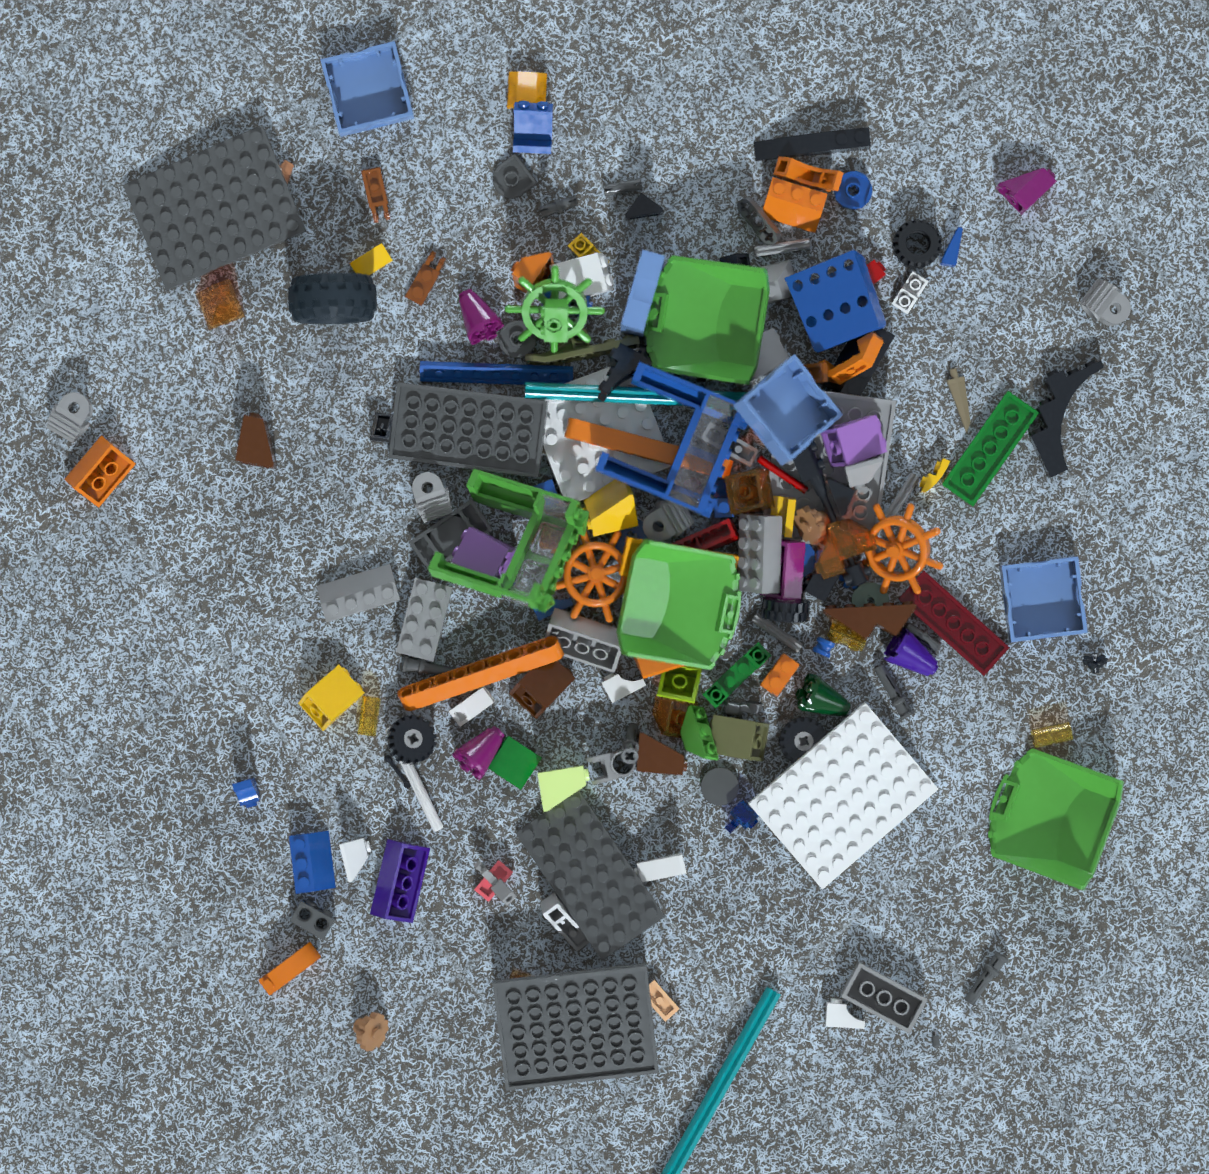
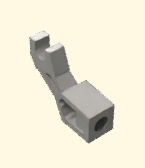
[474,860,517,905]

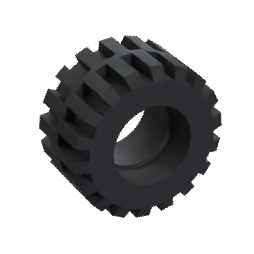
[892,219,942,269]

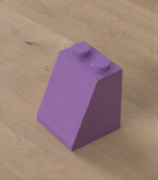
[820,415,887,467]
[452,527,516,579]

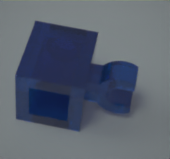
[724,799,759,833]

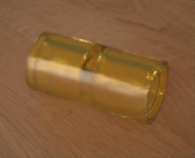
[357,696,381,736]
[1031,722,1073,748]

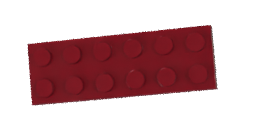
[898,571,1010,676]

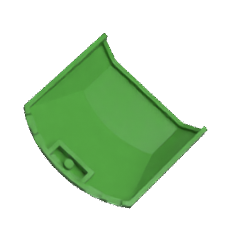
[644,255,770,385]
[616,539,741,670]
[988,748,1124,891]

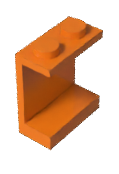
[760,654,800,696]

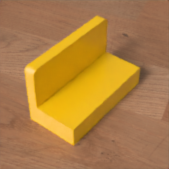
[770,496,796,538]

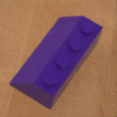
[370,839,430,923]

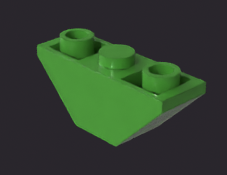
[680,705,719,760]

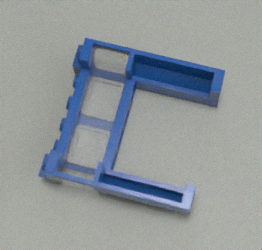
[595,362,748,518]

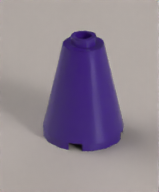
[883,628,938,676]

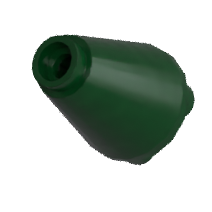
[795,673,851,717]

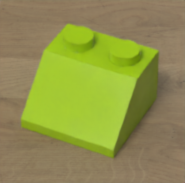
[657,666,702,703]

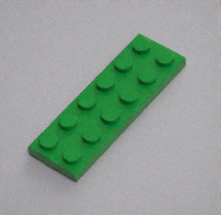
[941,391,1039,507]

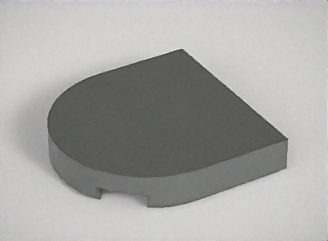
[492,153,538,199]

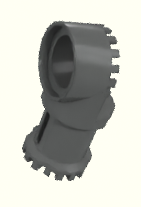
[723,699,763,719]

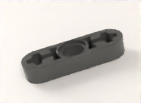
[737,197,781,245]

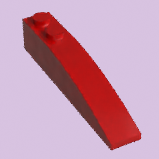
[671,518,739,551]

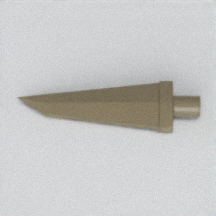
[946,368,971,434]

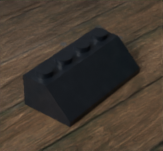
[822,328,895,396]

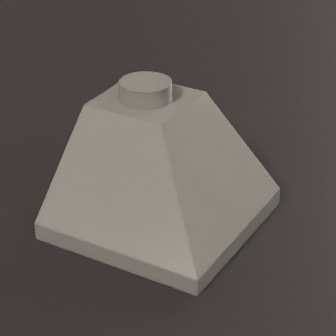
[759,259,796,304]
[844,454,884,489]

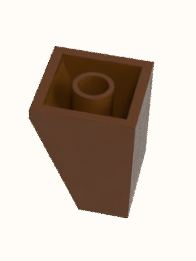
[235,412,277,470]
[509,660,576,719]
[636,732,688,775]

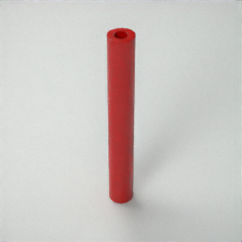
[757,455,808,494]

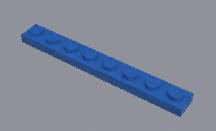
[420,361,573,385]

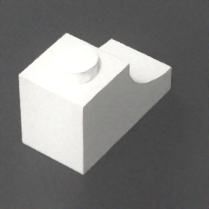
[602,673,646,703]
[825,998,865,1029]

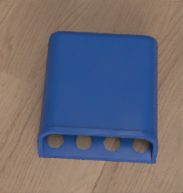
[784,250,886,352]

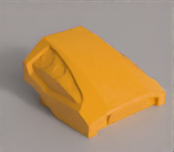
[507,71,547,109]

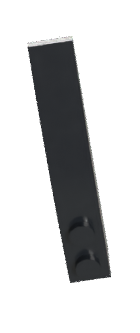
[754,127,871,161]

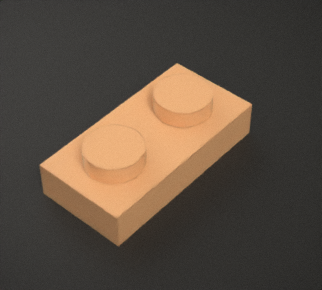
[649,979,680,1021]

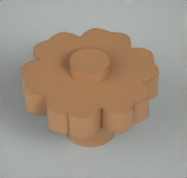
[794,506,829,545]
[353,1012,389,1052]

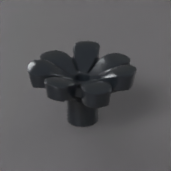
[1082,653,1108,674]

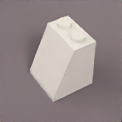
[549,253,614,303]

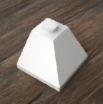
[339,838,371,882]

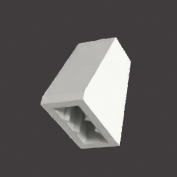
[634,853,687,882]

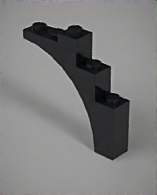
[597,343,707,402]
[1029,359,1104,479]

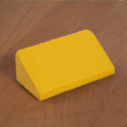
[350,243,393,275]

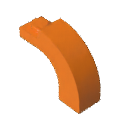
[773,157,844,192]

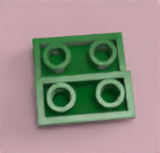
[488,735,542,790]

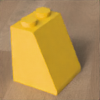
[582,479,638,536]
[298,665,364,731]

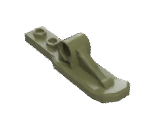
[525,328,640,366]

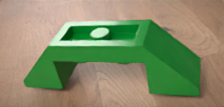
[702,642,771,709]

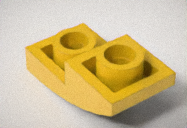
[568,233,609,263]
[919,458,950,493]

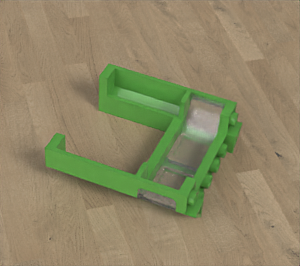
[428,469,589,612]

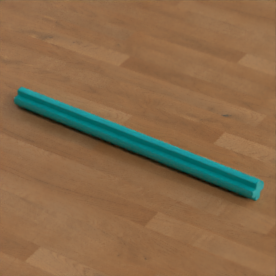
[524,382,747,408]
[661,986,781,1174]

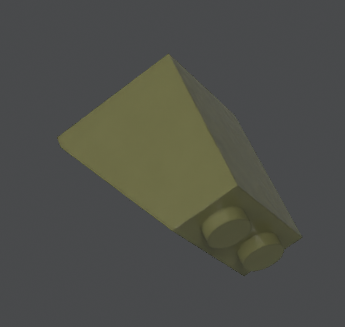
[710,714,770,762]

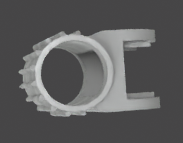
[1079,278,1131,326]
[46,392,93,444]
[412,472,453,523]
[643,495,695,542]
[586,749,637,785]

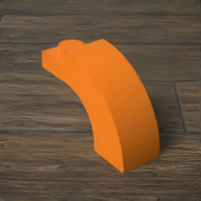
[258,942,321,996]

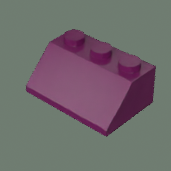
[759,539,806,600]

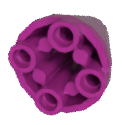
[458,289,504,345]
[452,726,504,780]

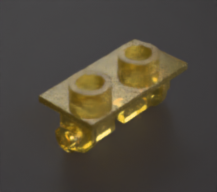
[826,622,866,652]

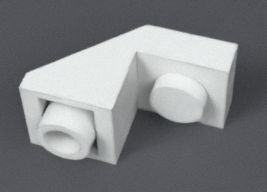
[449,686,495,727]

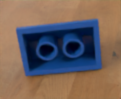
[289,831,336,894]

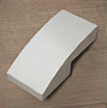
[892,271,929,314]

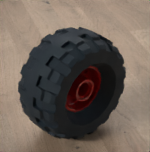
[288,273,377,324]

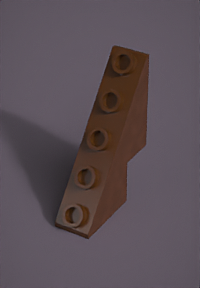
[823,601,917,641]

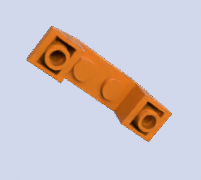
[817,332,883,385]

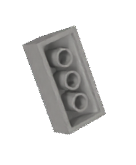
[317,564,401,623]

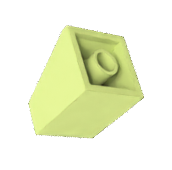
[537,765,590,812]

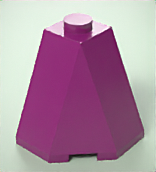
[996,168,1057,215]

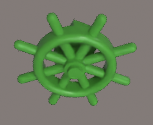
[504,265,605,353]

